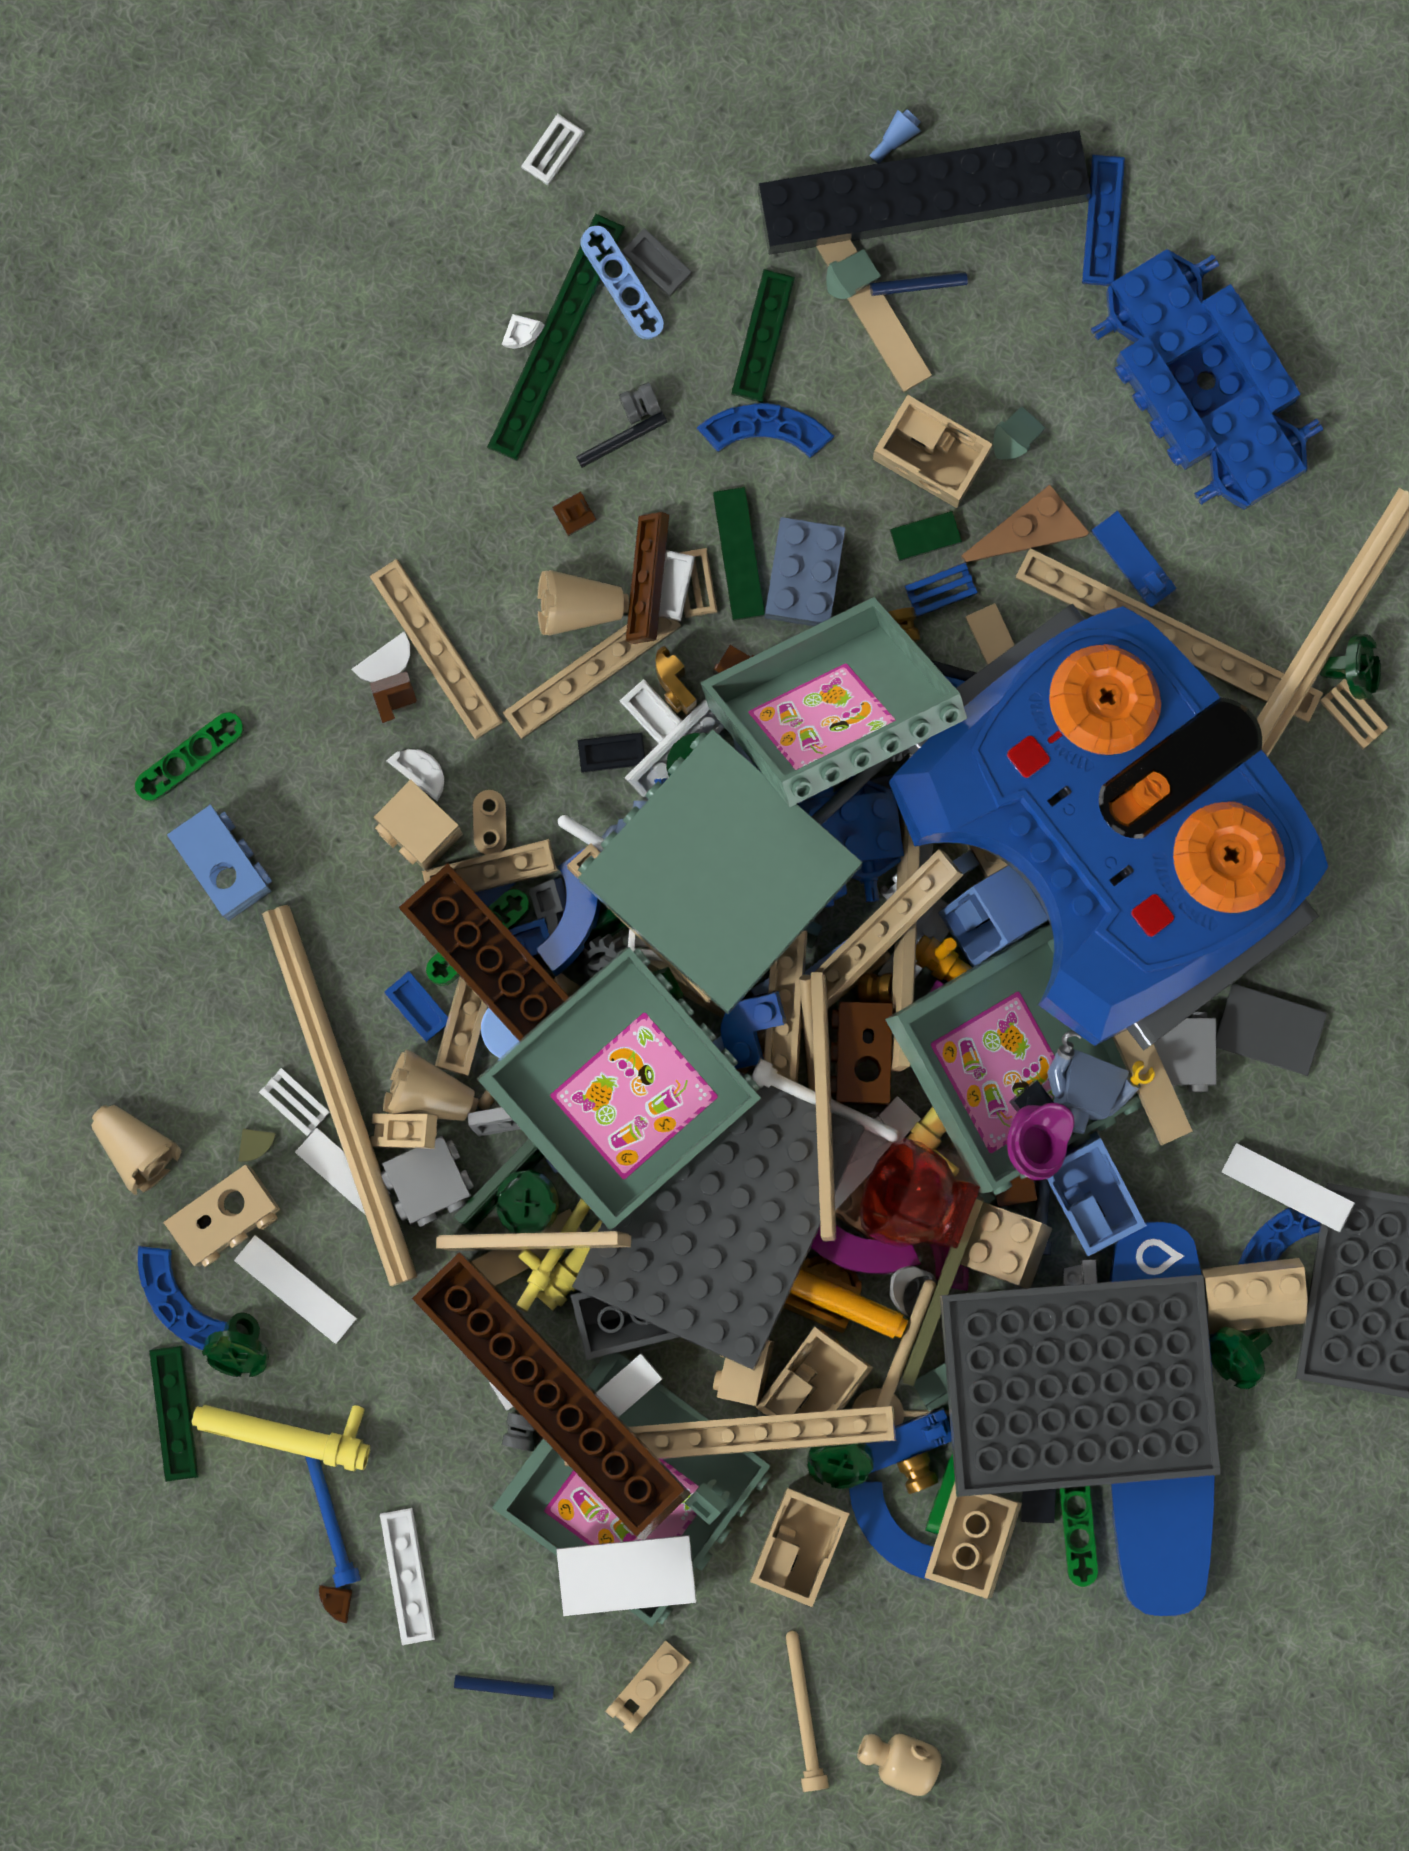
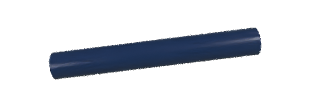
[870,272,968,296]
[454,1675,554,1700]

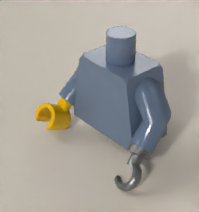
[1047,1030,1155,1134]

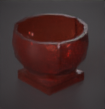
[860,1138,980,1249]

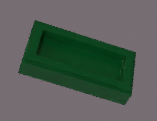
[890,511,962,561]

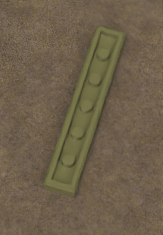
[902,1194,983,1386]

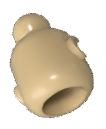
[857,1734,942,1796]

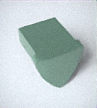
[826,249,881,299]
[993,406,1045,459]

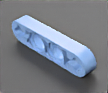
[580,226,664,339]

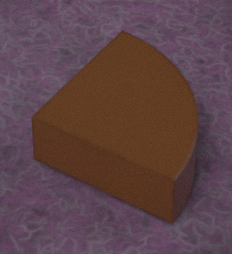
[319,1585,353,1624]

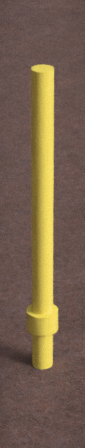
[516,1198,590,1312]

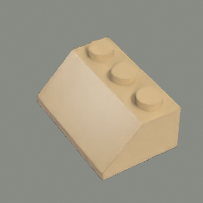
[1201,1258,1308,1334]
[924,1483,1022,1599]

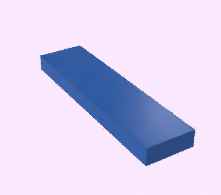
[1082,155,1125,286]

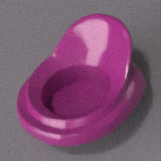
[1007,1103,1074,1180]

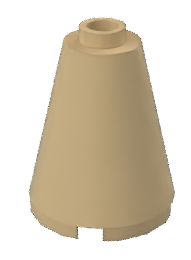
[538,570,629,636]
[383,1050,478,1121]
[92,1105,181,1195]

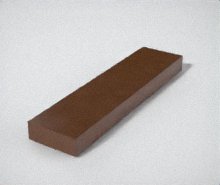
[626,512,669,644]

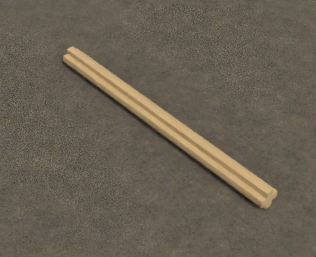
[1246,488,1409,758]
[262,905,417,1286]

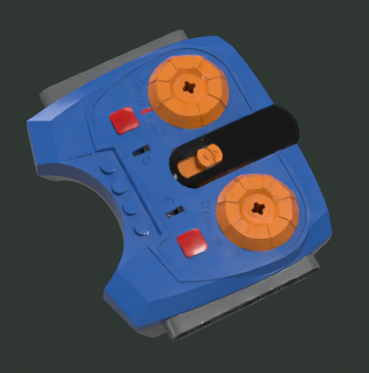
[889,604,1328,1051]

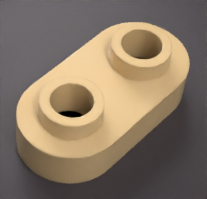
[473,790,507,855]

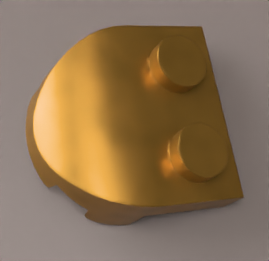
[656,646,697,716]
[783,1255,862,1333]

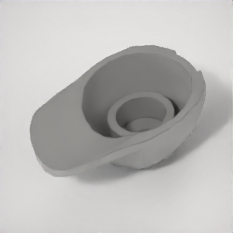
[890,1266,937,1318]

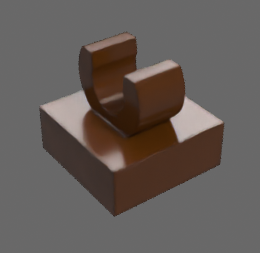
[552,491,597,537]

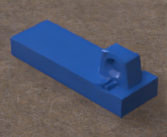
[1091,511,1177,608]
[866,1407,952,1474]

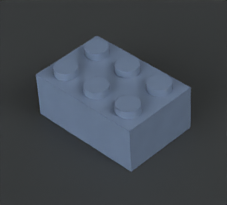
[765,517,845,626]

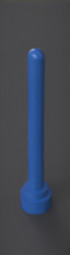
[305,1456,361,1588]

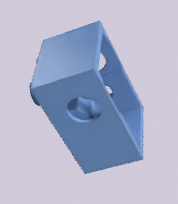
[167,805,272,921]
[938,866,1048,968]
[1047,1131,1147,1256]

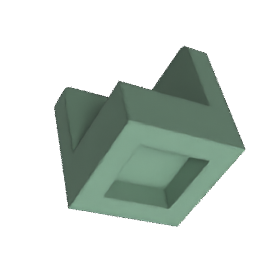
[914,1362,948,1411]

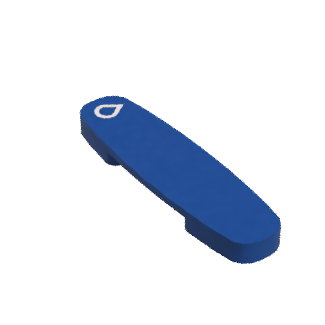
[1109,1222,1215,1616]

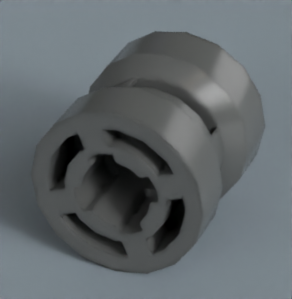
[619,382,661,425]
[501,1412,536,1451]

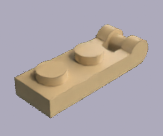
[370,1114,437,1149]
[605,1640,691,1733]

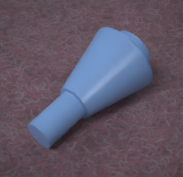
[869,109,921,163]

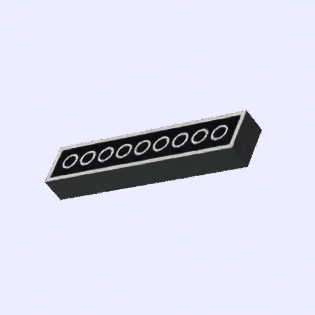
[758,130,1091,255]

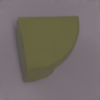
[238,1129,276,1162]

